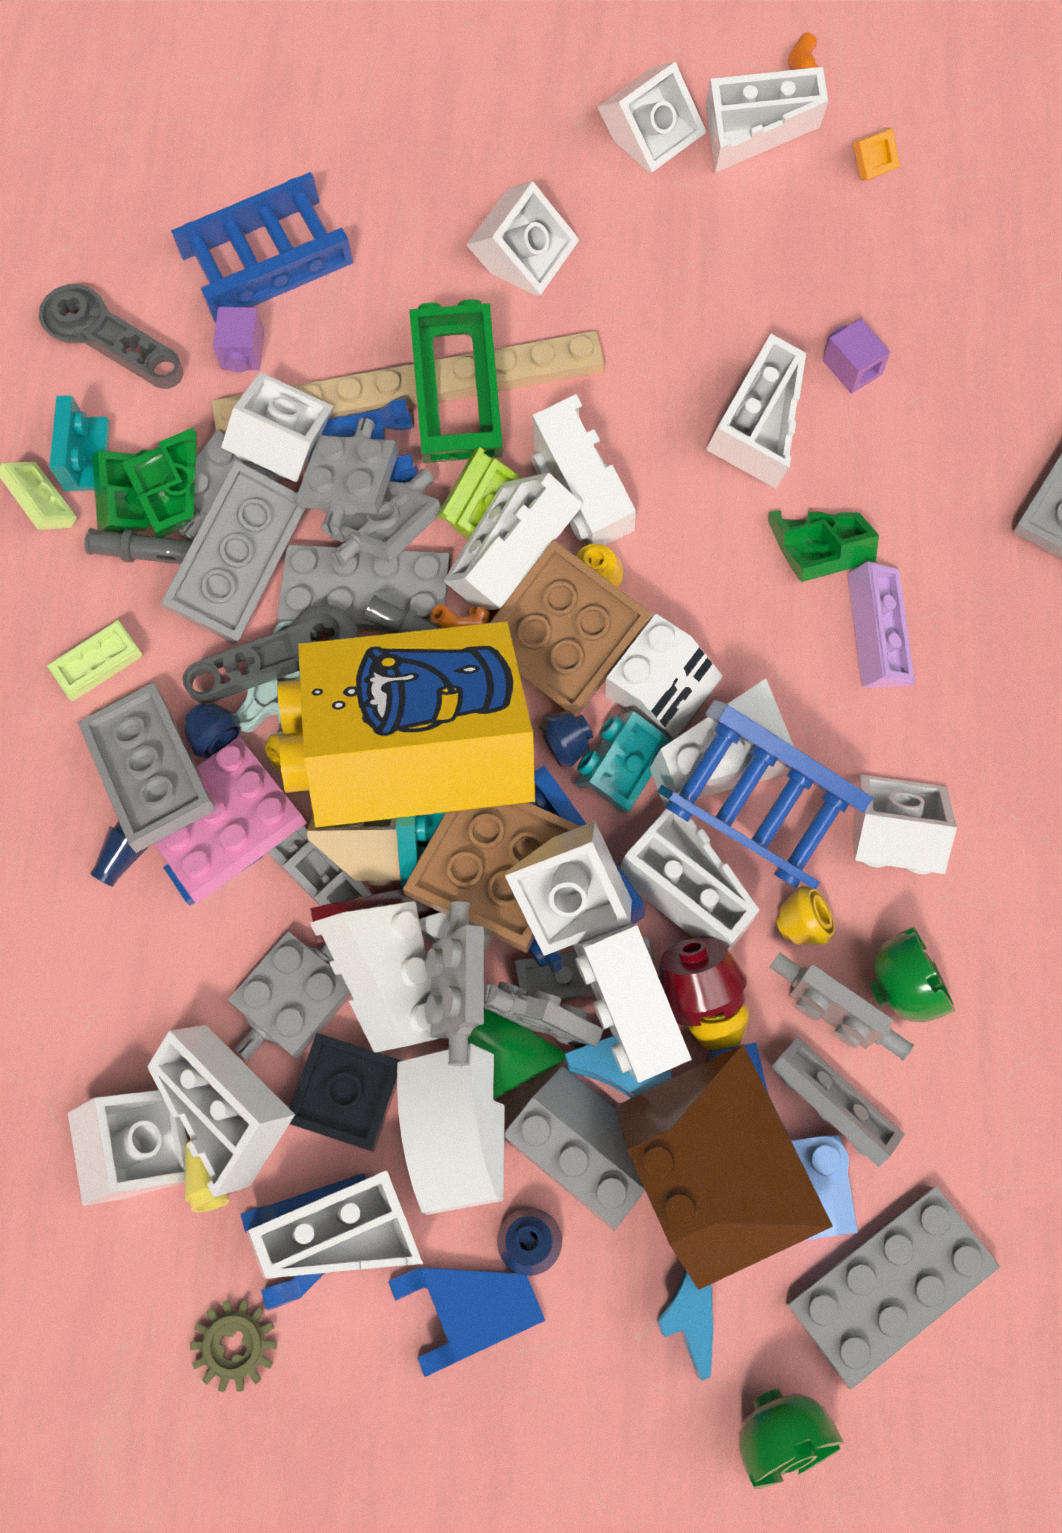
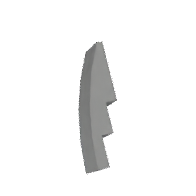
[267,826,383,908]

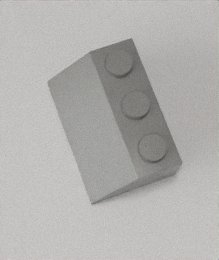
[504,1066,645,1231]

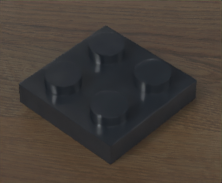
[289,1033,403,1152]

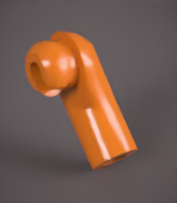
[788,32,820,70]
[430,604,490,628]

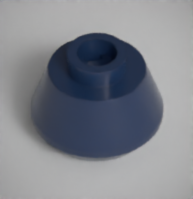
[184,703,241,758]
[539,711,593,767]
[497,1208,562,1276]

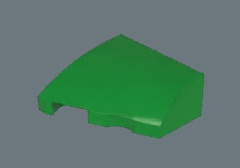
[122,428,197,538]
[92,450,151,533]
[768,511,879,582]
[468,1008,565,1101]

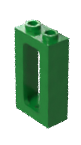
[409,299,503,463]

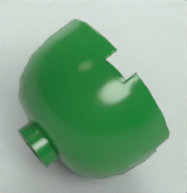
[869,926,955,1022]
[739,1389,844,1489]

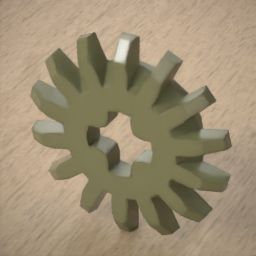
[190,1300,277,1392]

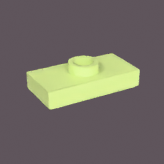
[0,462,77,530]
[46,620,143,702]

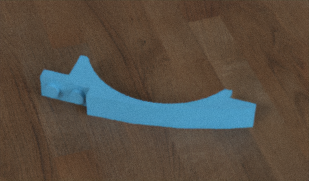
[565,1037,714,1381]

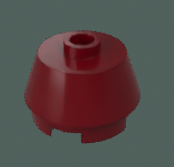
[658,937,747,1026]

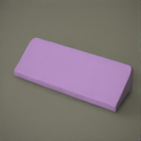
[848,561,915,688]

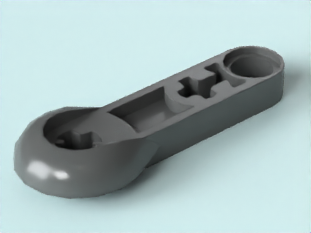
[39,284,183,389]
[182,604,359,704]

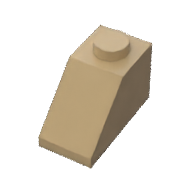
[307,816,400,885]

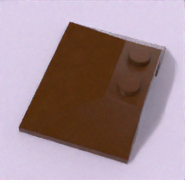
[615,1044,833,1290]

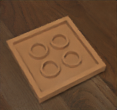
[490,540,654,717]
[403,803,581,953]

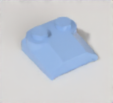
[792,1135,858,1240]

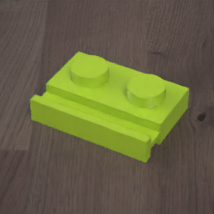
[436,447,521,540]

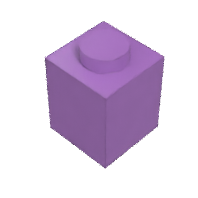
[213,307,264,372]
[823,318,890,394]

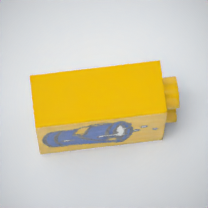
[277,621,535,828]

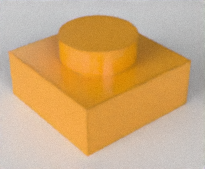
[852,128,900,180]

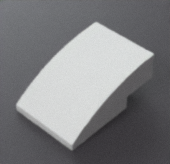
[397,1044,505,1215]

